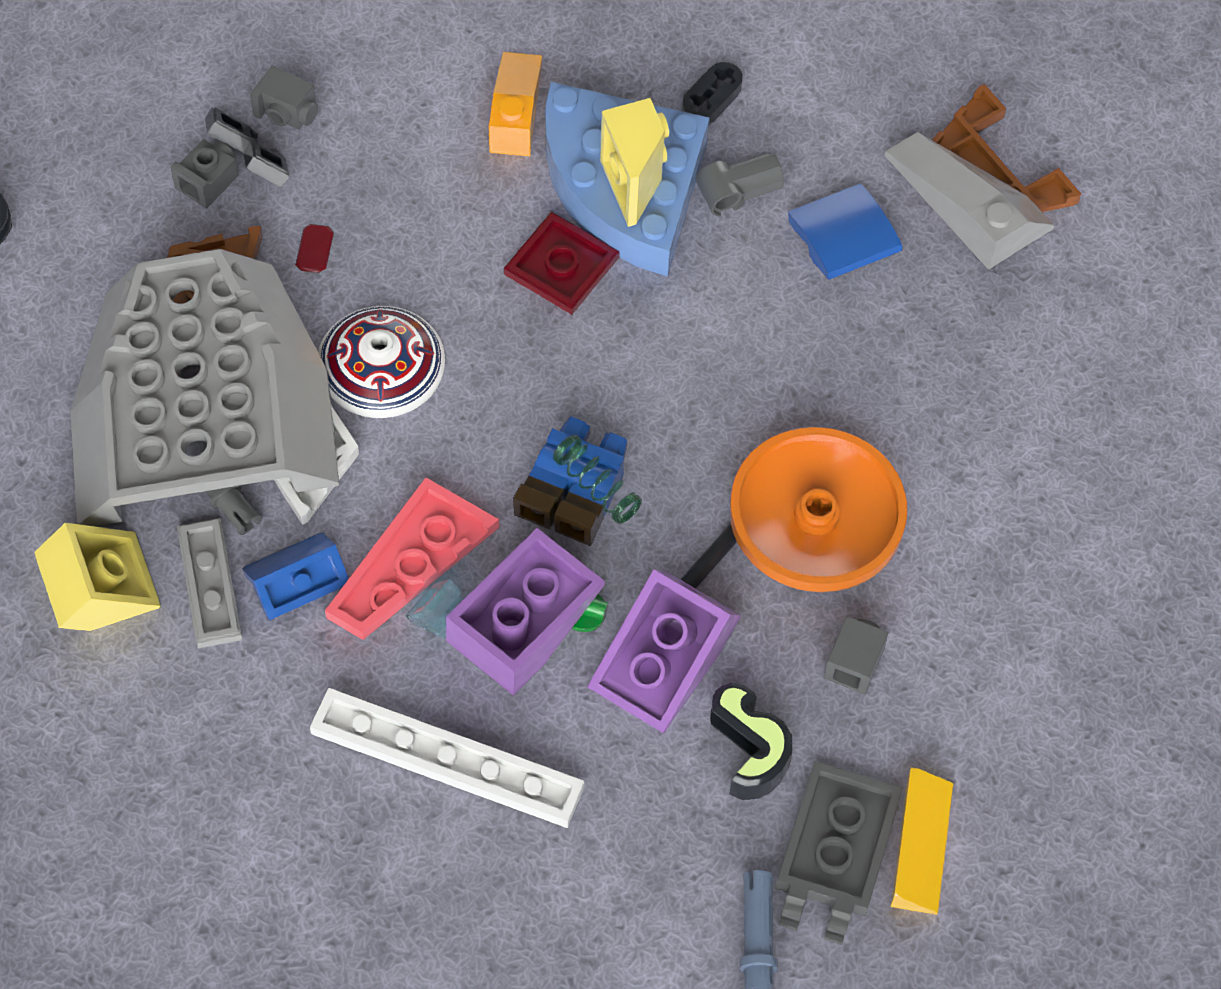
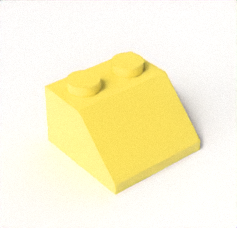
[600,98,669,227]
[34,523,161,631]

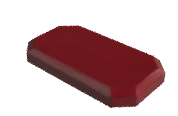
[295,224,334,273]

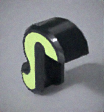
[710,683,792,800]

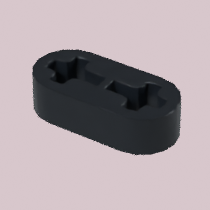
[682,62,743,125]

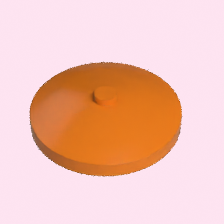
[730,427,907,592]

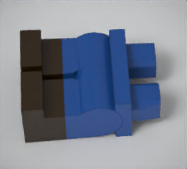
[513,417,627,546]

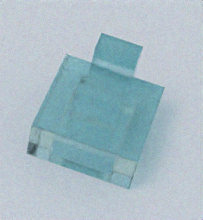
[405,579,462,639]

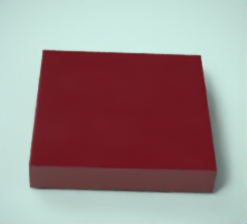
[503,211,620,315]

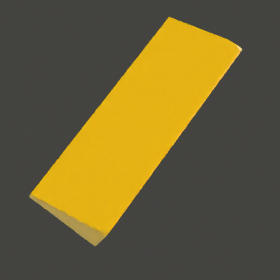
[891,767,953,914]

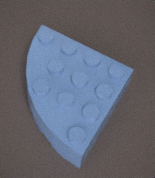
[545,82,709,277]

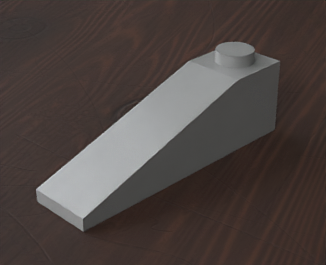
[885,132,1054,270]

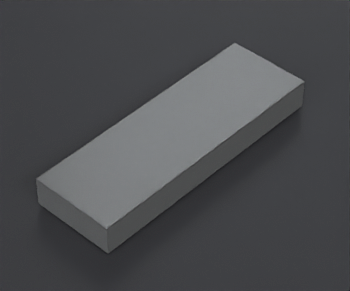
[177,518,243,648]

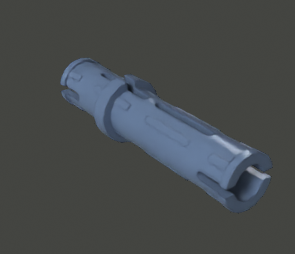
[740,870,778,989]

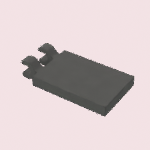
[775,761,903,945]

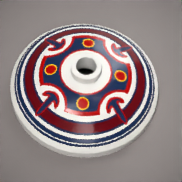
[318,306,445,418]

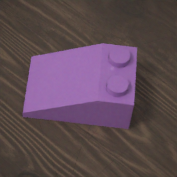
[446,528,605,696]
[587,569,741,733]

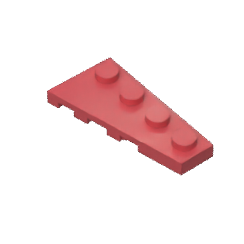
[325,478,499,640]

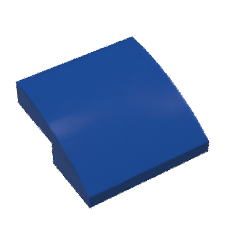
[788,183,903,280]

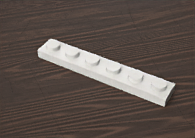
[310,688,585,828]

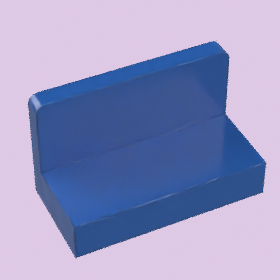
[242,533,349,620]

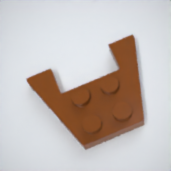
[932,84,1082,212]

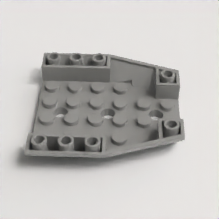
[70,249,340,527]

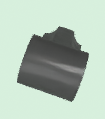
[695,153,784,216]

